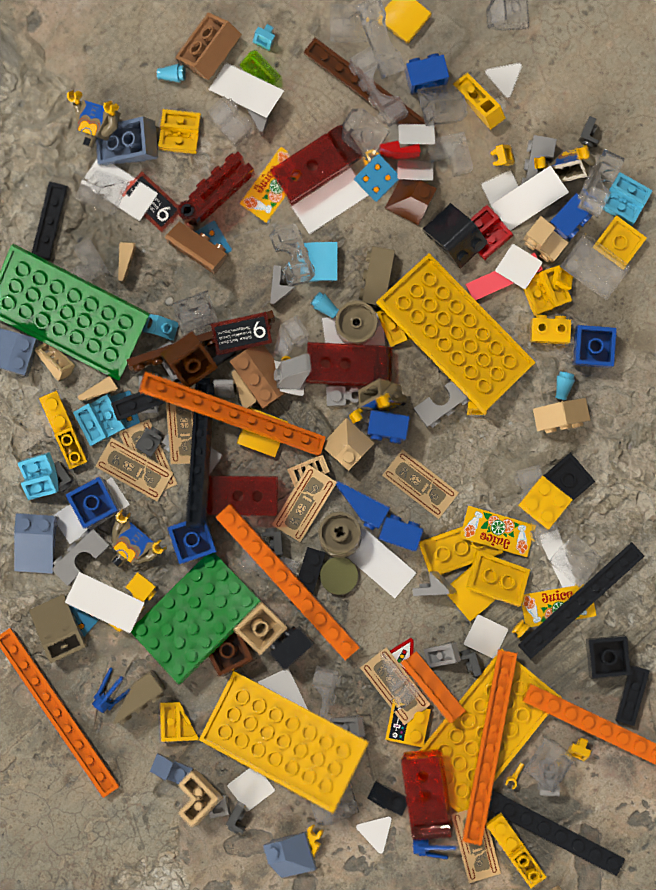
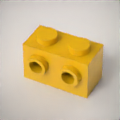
[530,315,571,344]

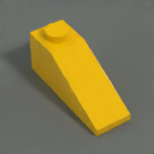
[453,72,506,130]

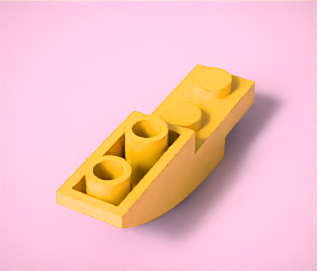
[39,390,87,469]
[485,813,546,888]

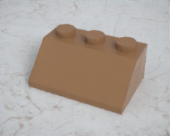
[175,13,242,80]
[165,222,227,275]
[229,341,286,410]

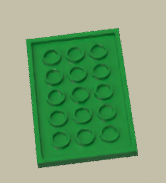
[131,552,262,685]

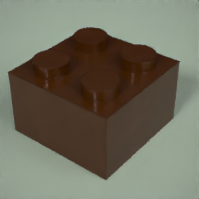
[161,331,218,388]
[209,631,257,677]

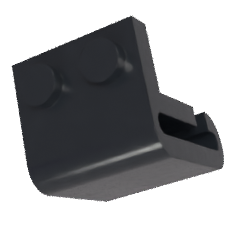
[422,203,488,269]

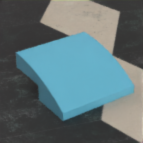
[599,172,653,226]
[299,242,337,282]
[73,394,127,446]
[17,452,59,500]

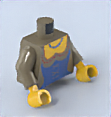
[67,90,121,148]
[534,145,596,182]
[349,379,407,424]
[111,509,167,568]

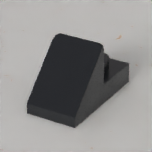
[367,781,410,816]

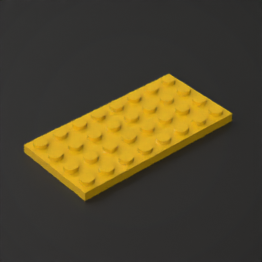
[376,253,536,413]
[405,648,562,813]
[199,671,369,813]

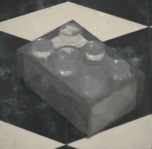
[560,233,631,301]

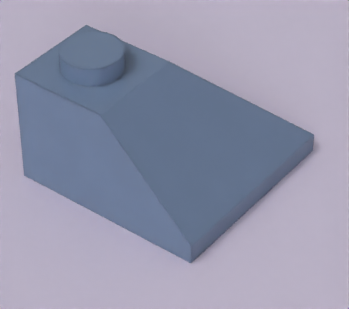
[263,832,317,878]

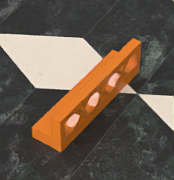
[400,651,466,723]

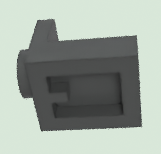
[579,116,599,148]
[135,426,164,457]
[54,461,73,492]
[262,528,283,555]
[459,649,482,677]
[226,801,246,834]

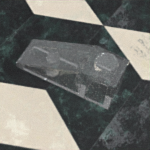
[379,650,421,709]

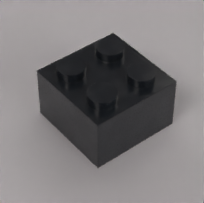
[269,626,314,671]
[586,635,631,679]

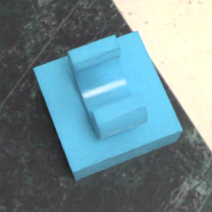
[253,24,275,51]

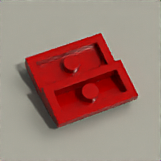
[379,140,421,160]
[471,205,513,260]

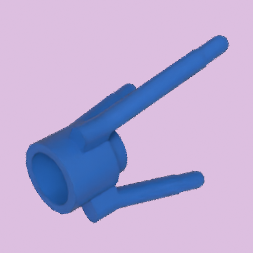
[92,668,130,713]
[413,835,457,859]

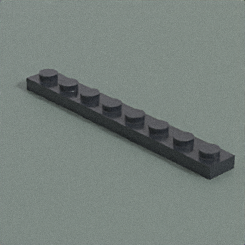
[186,377,215,529]
[518,542,645,660]
[488,789,625,876]

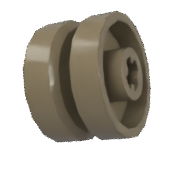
[335,301,378,346]
[318,512,362,558]

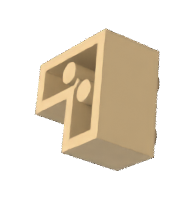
[523,216,569,263]
[533,398,591,433]
[178,770,224,827]

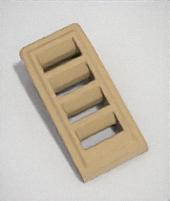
[118,242,136,283]
[34,343,75,381]
[232,370,257,409]
[78,376,119,401]
[287,455,330,487]

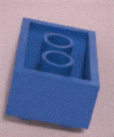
[336,481,389,530]

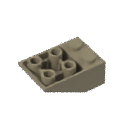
[29,594,88,664]
[113,670,166,725]

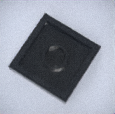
[543,452,596,502]

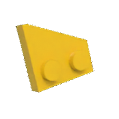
[160,702,198,742]

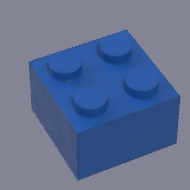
[405,53,449,94]
[549,193,593,241]
[573,325,617,368]
[367,410,410,444]
[65,476,120,529]
[378,515,423,551]
[167,519,217,564]

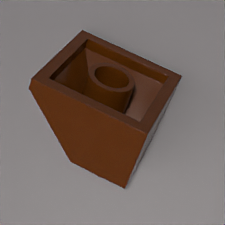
[385,179,437,226]

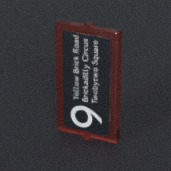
[121,172,181,232]
[211,312,272,355]

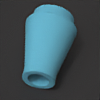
[157,64,186,83]
[310,292,339,319]
[555,371,575,400]

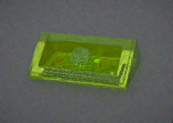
[239,50,281,85]

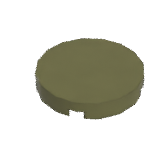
[320,557,358,595]

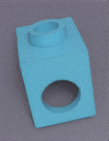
[143,314,179,341]

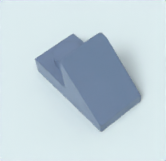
[150,753,193,784]

